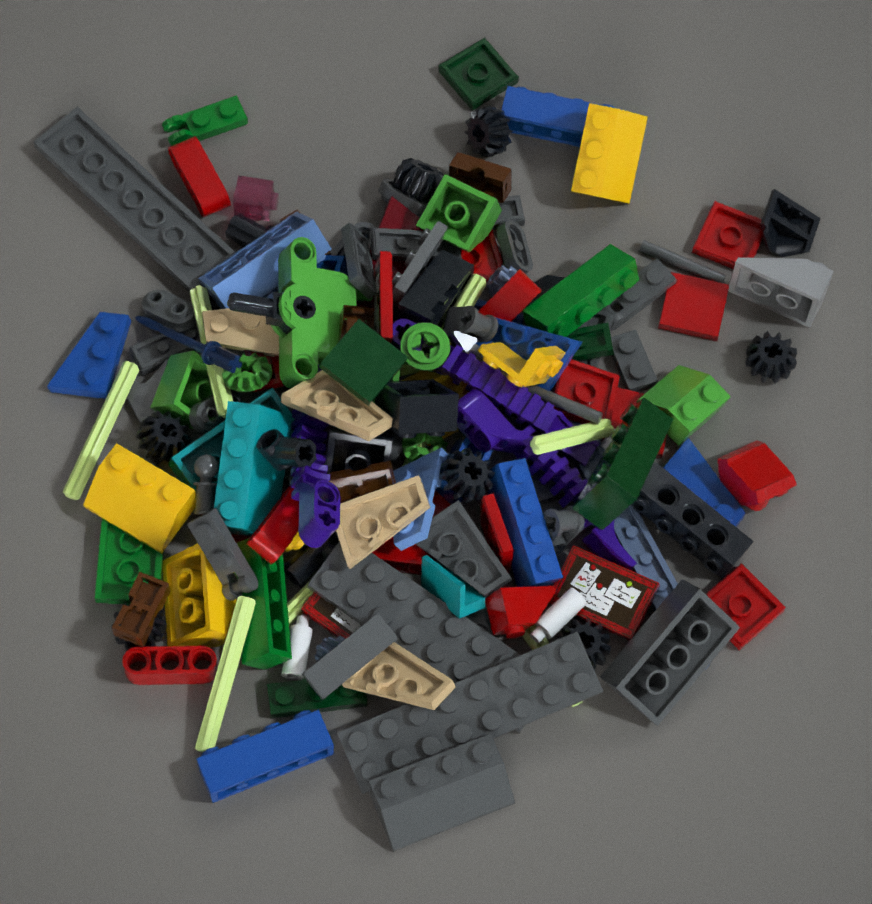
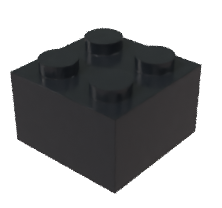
[375,379,459,438]
[325,425,395,484]

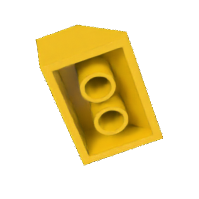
[571,103,648,204]
[83,443,196,554]
[162,543,236,648]

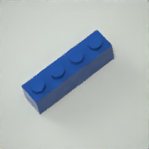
[501,86,622,147]
[487,458,563,587]
[196,710,334,803]

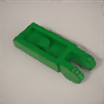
[162,95,248,146]

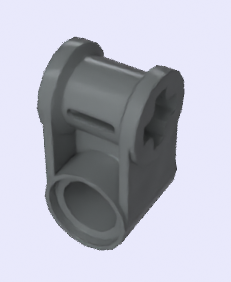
[443,306,498,344]
[543,505,585,555]

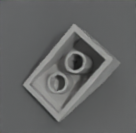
[728,258,834,328]

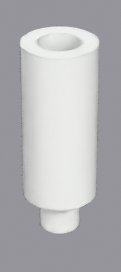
[530,588,587,643]
[281,615,313,681]

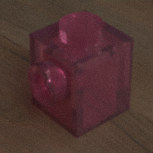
[233,175,279,221]

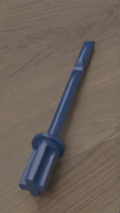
[135,316,242,373]

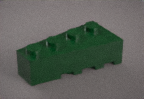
[572,398,673,530]

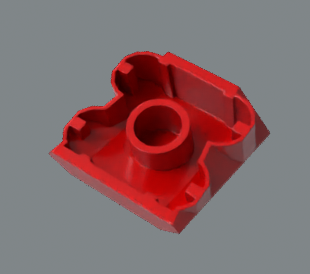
[717,440,797,511]

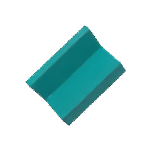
[421,555,485,619]

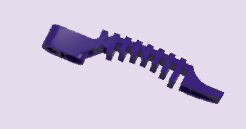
[391,319,600,467]
[290,364,340,548]
[457,389,637,570]

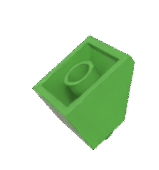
[416,174,502,252]
[150,351,212,429]
[637,365,731,446]

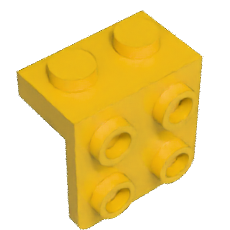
[478,342,565,387]

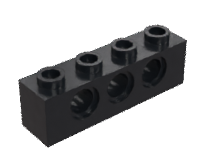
[631,462,754,579]

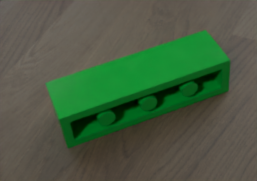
[522,244,639,337]
[235,537,292,670]

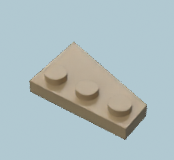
[202,308,279,357]
[281,370,393,441]
[336,475,431,569]
[342,642,456,710]

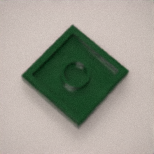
[438,37,519,111]
[319,319,408,406]

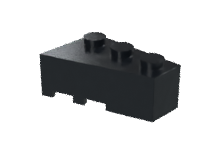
[396,250,474,349]

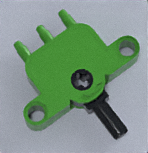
[227,237,373,389]

